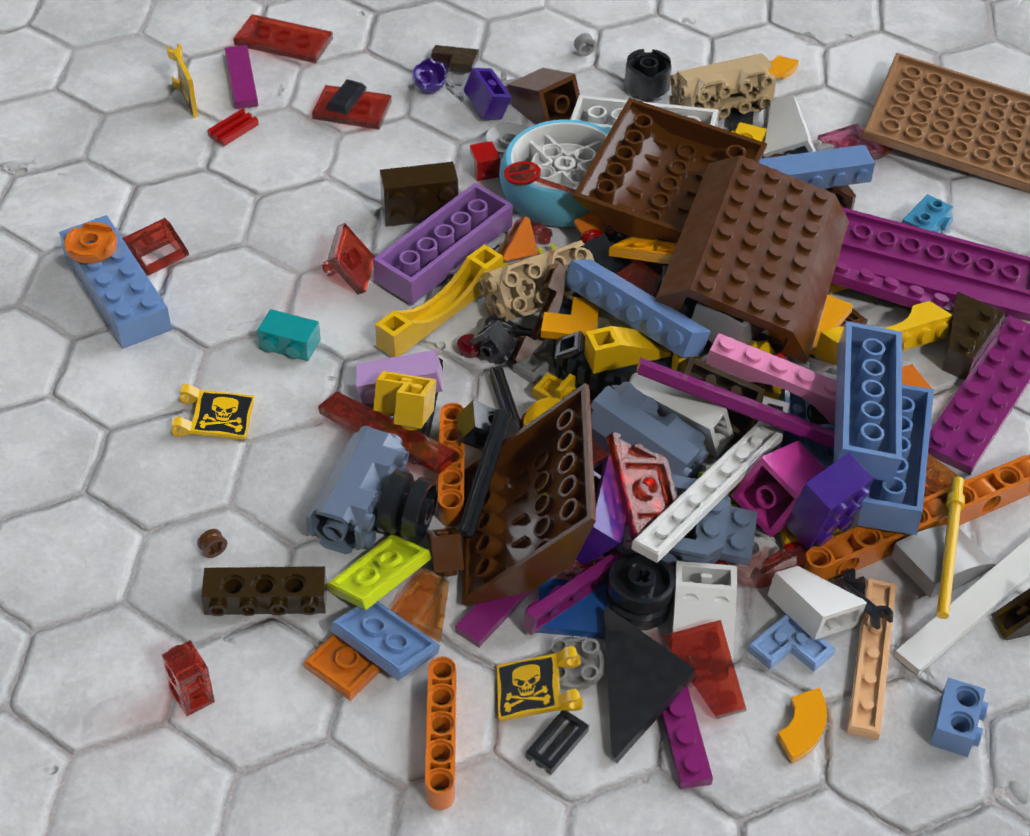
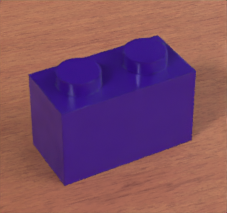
[463,68,512,120]

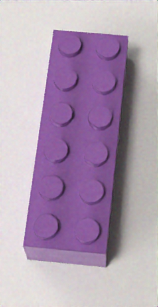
[373,183,513,305]

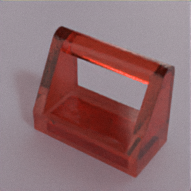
[122,218,189,276]

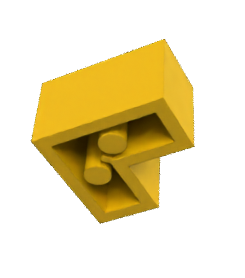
[373,371,437,430]

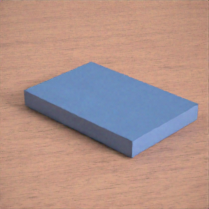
[330,601,440,681]

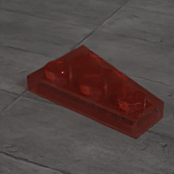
[661,620,747,719]

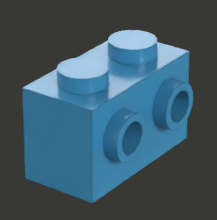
[902,194,953,233]

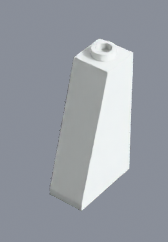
[763,95,816,158]
[629,372,734,458]

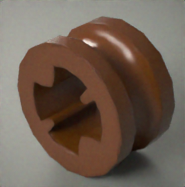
[197,529,228,558]

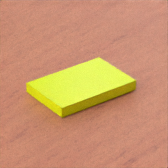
[327,535,432,610]

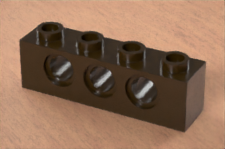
[201,566,327,616]

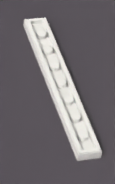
[631,421,783,563]
[894,537,1030,676]

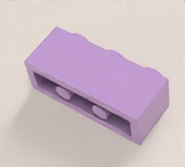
[356,350,443,405]

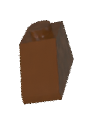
[426,527,464,577]

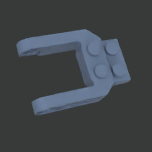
[616,468,758,566]

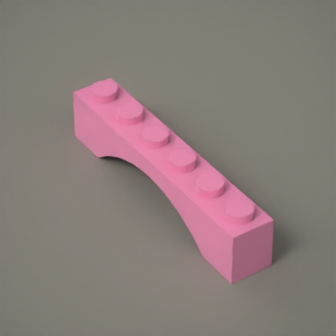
[706,333,836,424]

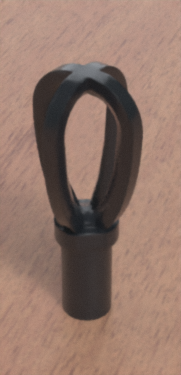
[483,315,533,338]

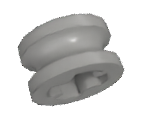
[574,33,596,56]

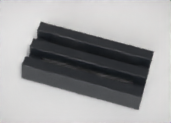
[525,710,589,775]

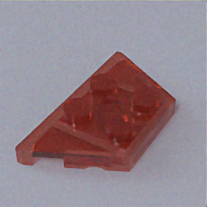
[606,432,678,542]

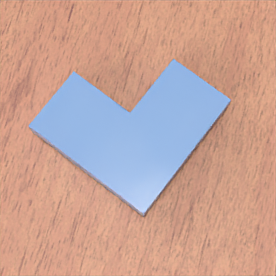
[747,614,835,672]

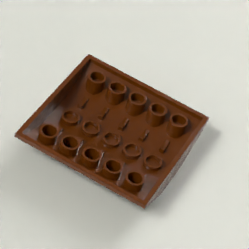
[573,98,767,243]
[462,383,596,606]

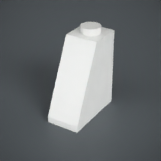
[767,566,867,640]

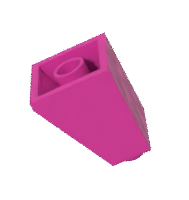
[731,441,826,538]

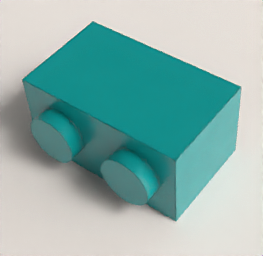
[257,309,321,361]

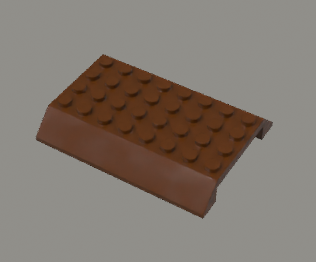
[655,155,849,363]

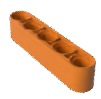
[438,403,465,527]
[425,656,457,810]

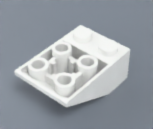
[671,561,737,662]

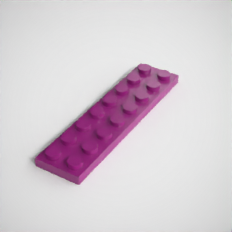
[841,207,1030,297]
[928,315,1030,475]

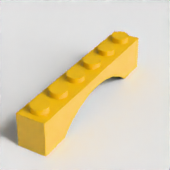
[375,244,503,357]
[815,301,953,365]

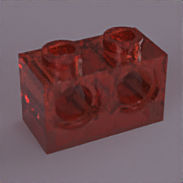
[161,640,215,717]

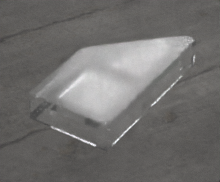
[445,68,470,102]

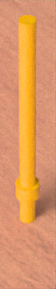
[936,476,965,619]

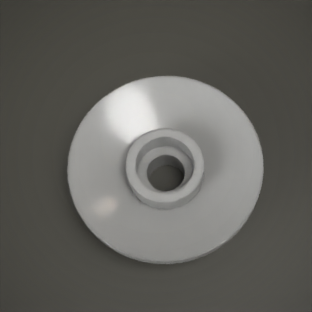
[486,123,527,154]

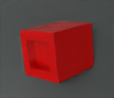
[470,141,500,181]

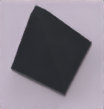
[555,331,585,361]

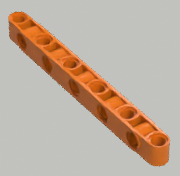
[803,454,1030,580]

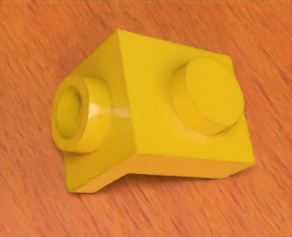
[532,372,576,400]

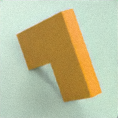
[541,297,599,339]

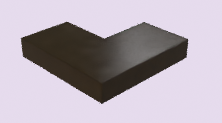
[431,45,479,73]

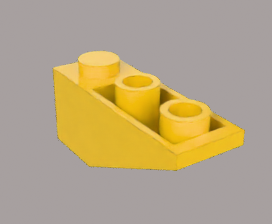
[584,326,671,374]

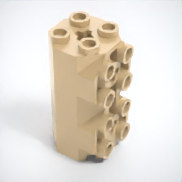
[669,53,776,121]
[478,240,595,323]

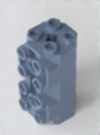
[590,382,709,479]
[306,426,410,554]

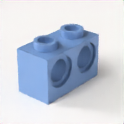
[930,677,988,757]

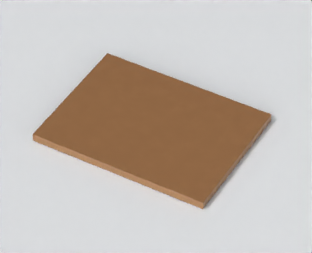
[862,53,1030,193]

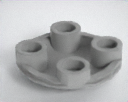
[546,637,606,690]

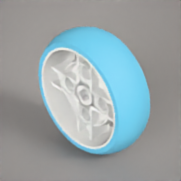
[499,120,609,227]

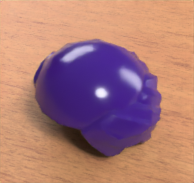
[412,58,447,93]

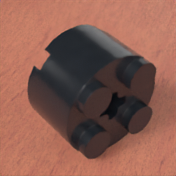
[624,49,672,102]

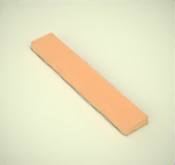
[847,578,897,740]

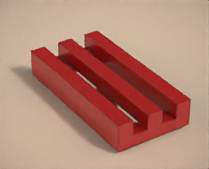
[207,108,259,146]

